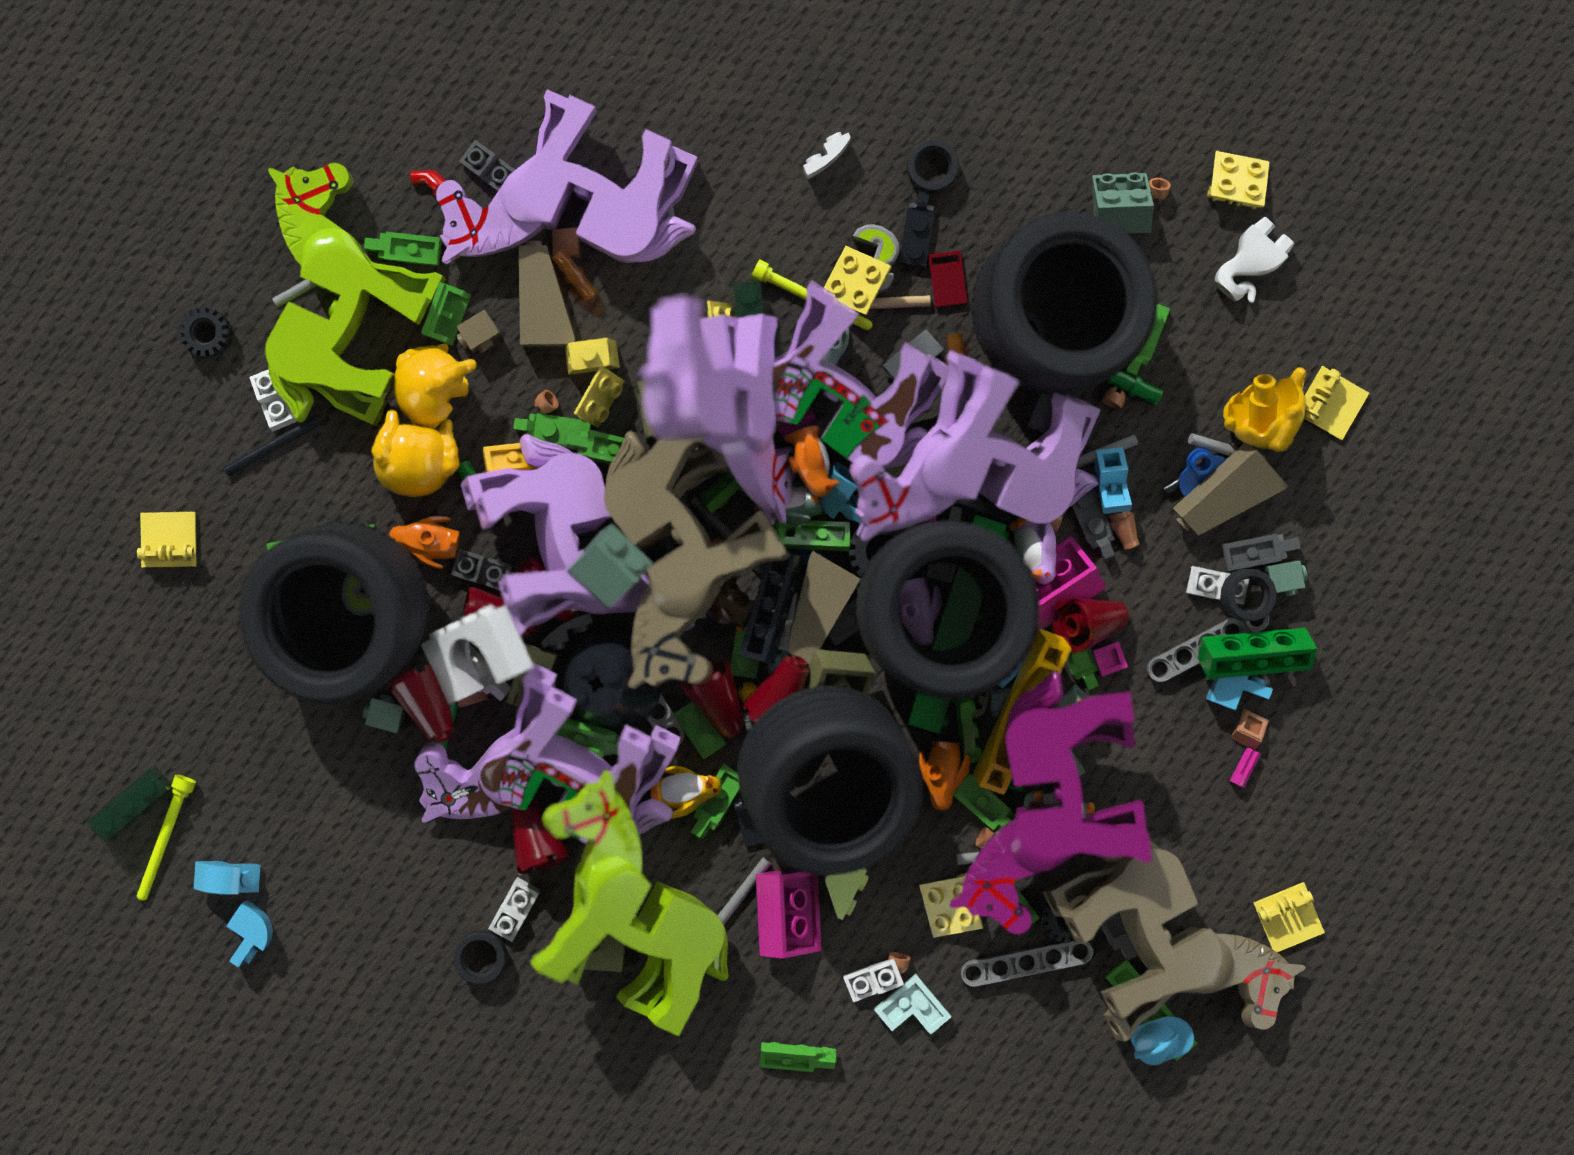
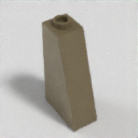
[519,241,577,347]
[1173,443,1288,535]
[787,552,861,665]

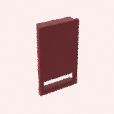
[928,250,967,307]

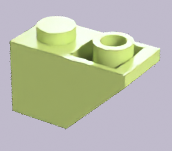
[825,867,869,920]

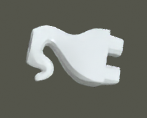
[1215,217,1294,303]

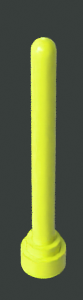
[750,259,873,330]
[137,775,196,901]

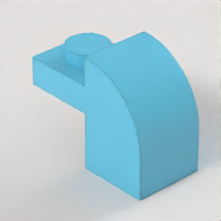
[1094,447,1132,514]
[821,461,862,524]
[1206,676,1273,710]
[194,861,260,894]
[227,900,273,967]

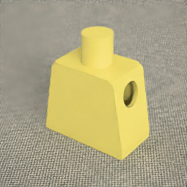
[565,338,620,375]

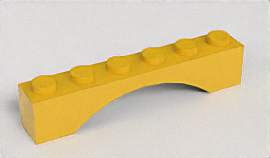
[973,629,1071,795]

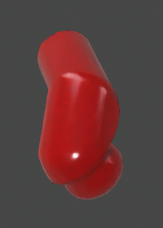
[410,170,446,197]

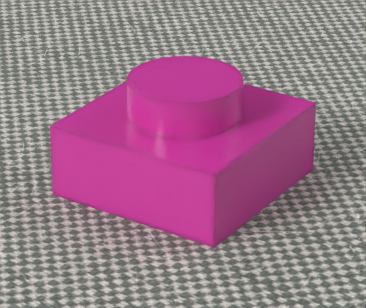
[1092,641,1128,676]

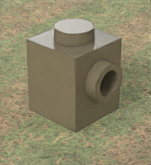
[456,309,502,353]

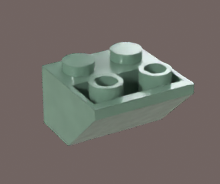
[1092,172,1154,233]

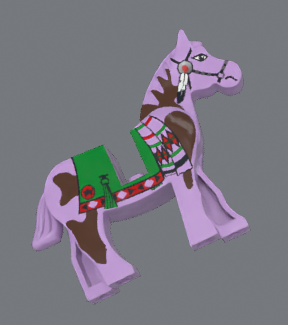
[772,280,948,468]
[415,662,681,844]

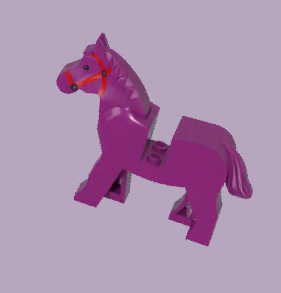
[950,671,1152,934]

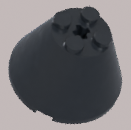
[555,625,663,734]

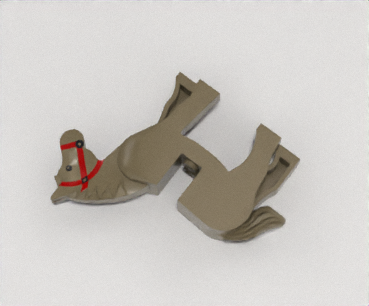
[1042,841,1306,1041]

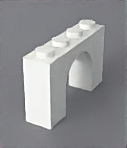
[421,605,534,705]

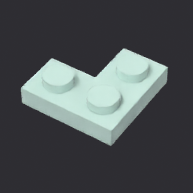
[874,974,951,1034]

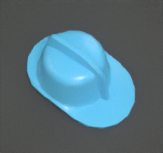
[1131,1016,1194,1065]

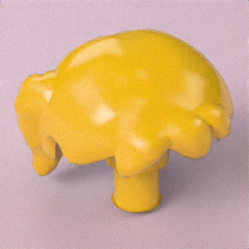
[393,344,476,429]
[1223,368,1306,452]
[372,410,459,497]

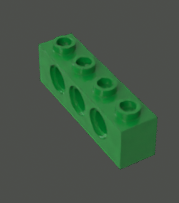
[1198,628,1317,679]

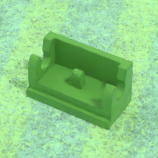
[421,282,471,346]

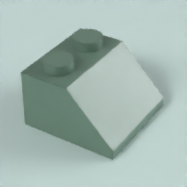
[566,524,652,609]

